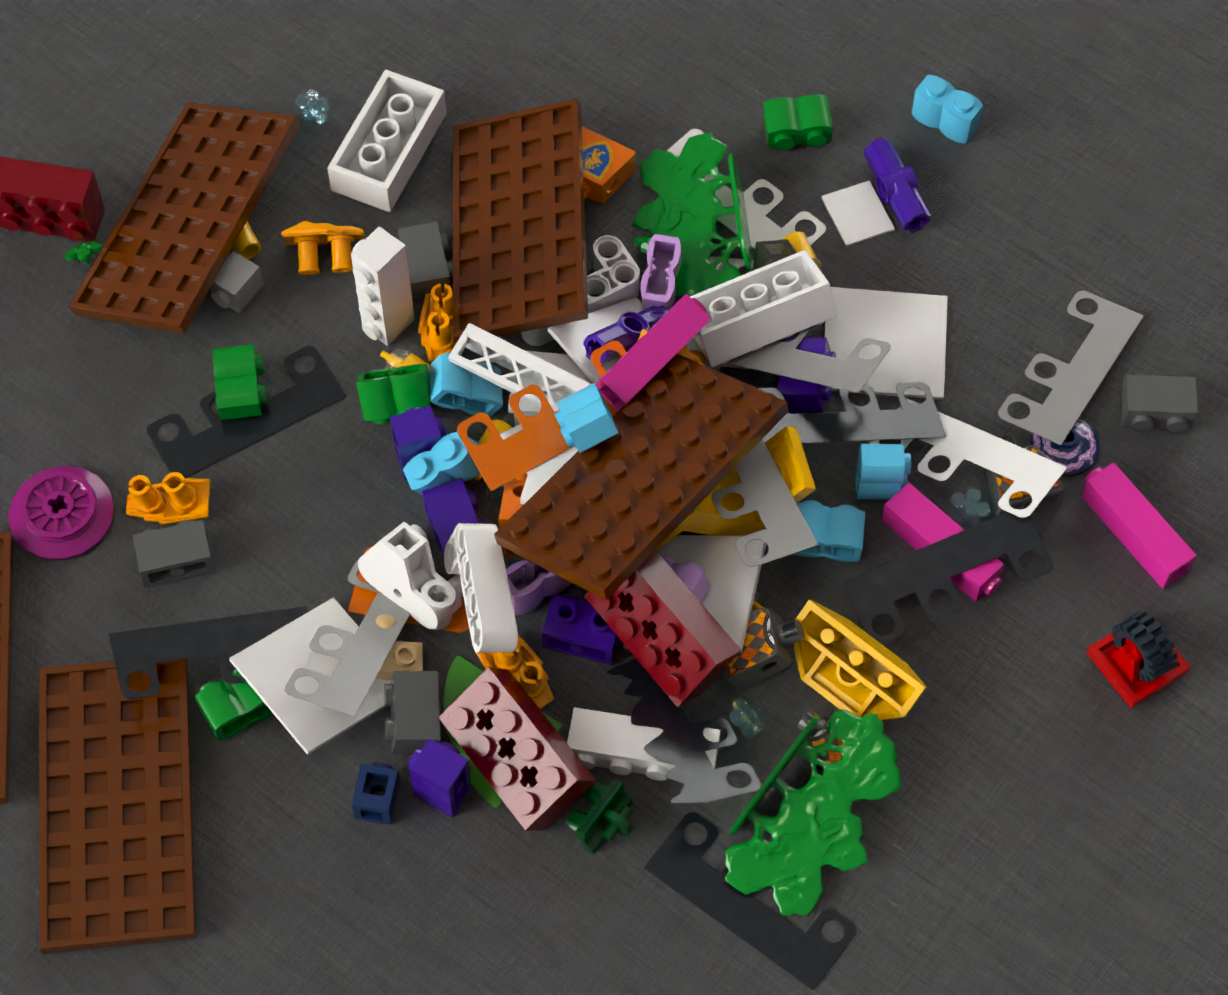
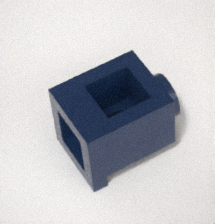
[352,762,400,825]

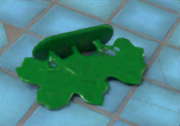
[632,132,754,298]
[725,710,901,916]

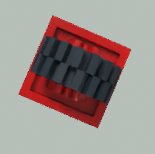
[1086,610,1191,709]

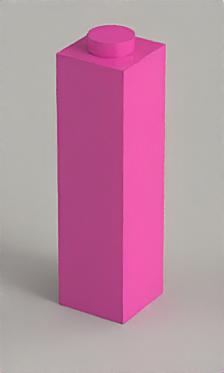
[596,294,711,411]
[1081,462,1197,590]
[882,483,1004,602]

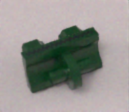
[566,779,633,854]

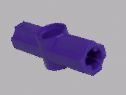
[864,138,931,233]
[583,305,668,363]

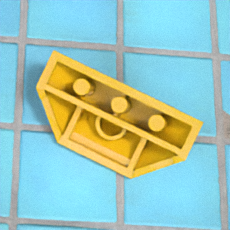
[793,599,927,720]

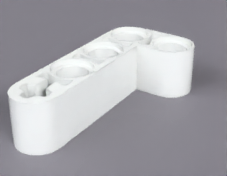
[521,235,640,346]
[444,523,518,653]

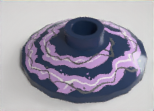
[1030,418,1099,477]

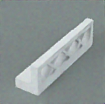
[448,323,590,412]

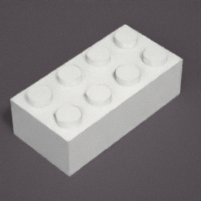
[327,69,446,212]
[690,250,838,367]

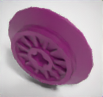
[8,466,115,560]

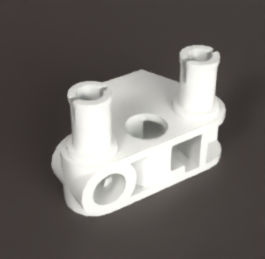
[358,522,463,630]

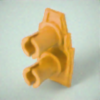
[281,221,365,275]
[418,284,456,362]
[126,472,211,525]
[475,635,554,710]

